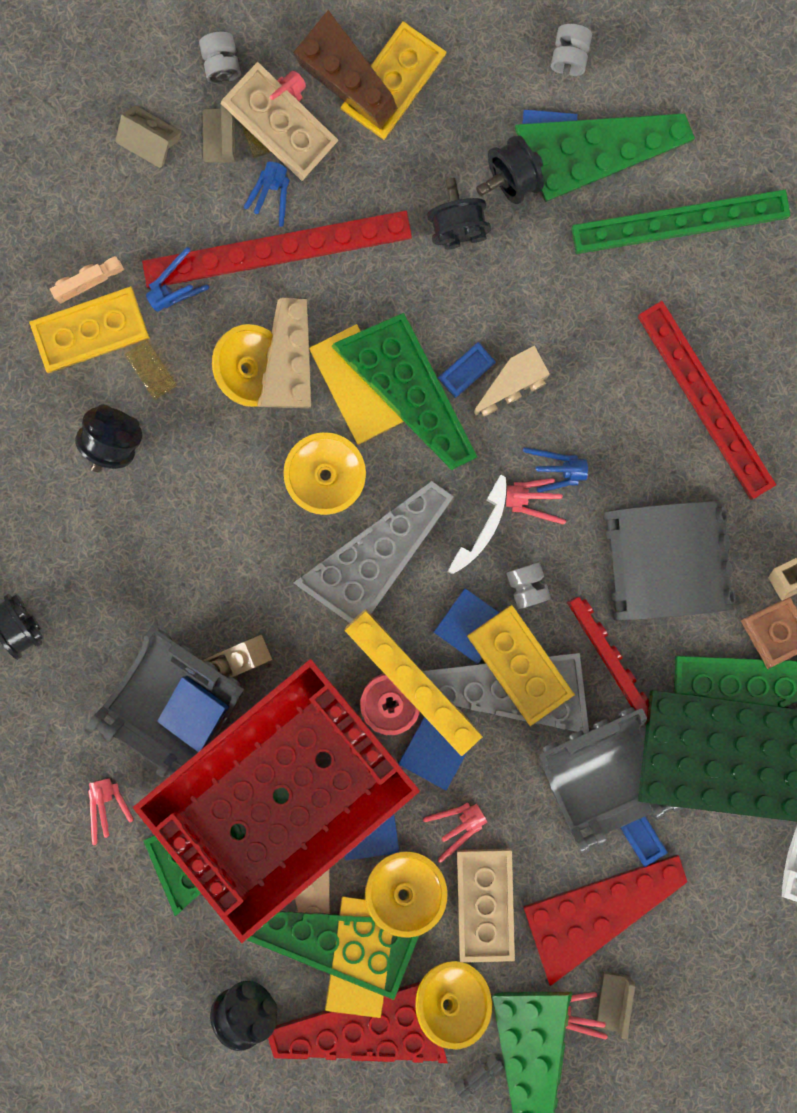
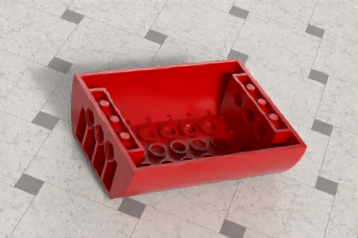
[132,659,420,944]

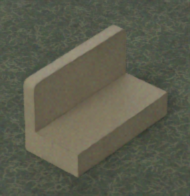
[115,105,181,168]
[202,105,235,163]
[596,971,635,1039]

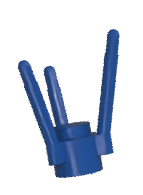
[244,161,290,227]
[146,247,209,312]
[523,447,588,492]

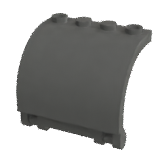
[604,502,735,620]
[87,627,244,778]
[539,707,682,854]

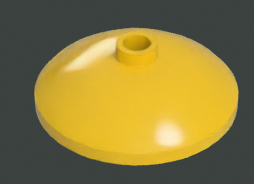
[212,324,273,407]
[284,432,366,515]
[365,852,447,937]
[416,961,492,1049]

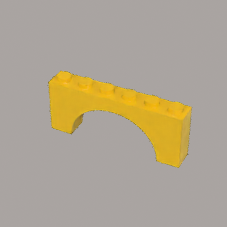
[345,608,482,756]

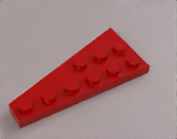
[523,855,688,986]
[268,982,448,1064]

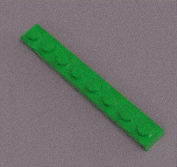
[571,189,791,254]

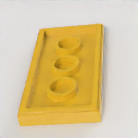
[341,21,446,140]
[29,286,150,373]
[309,324,404,445]
[467,605,575,726]
[325,896,392,1018]

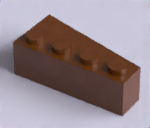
[293,10,398,129]

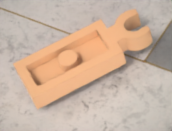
[50,256,124,304]

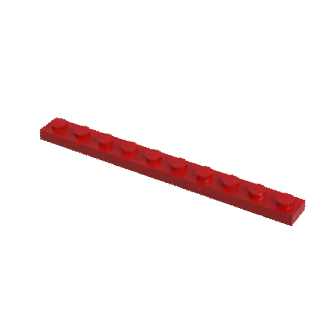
[142,210,412,289]

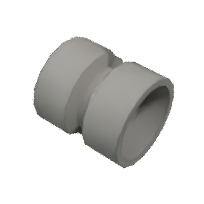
[551,24,592,76]
[199,32,241,84]
[506,562,551,609]

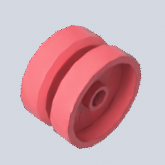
[360,673,420,735]

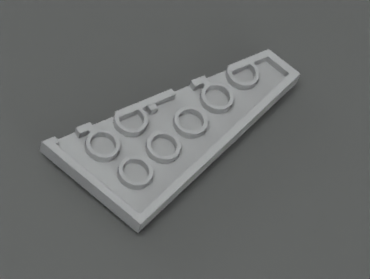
[293,481,454,623]
[422,653,589,734]

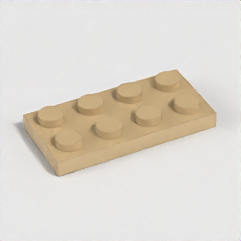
[220,62,339,181]
[457,849,515,962]

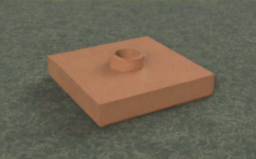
[741,597,797,669]

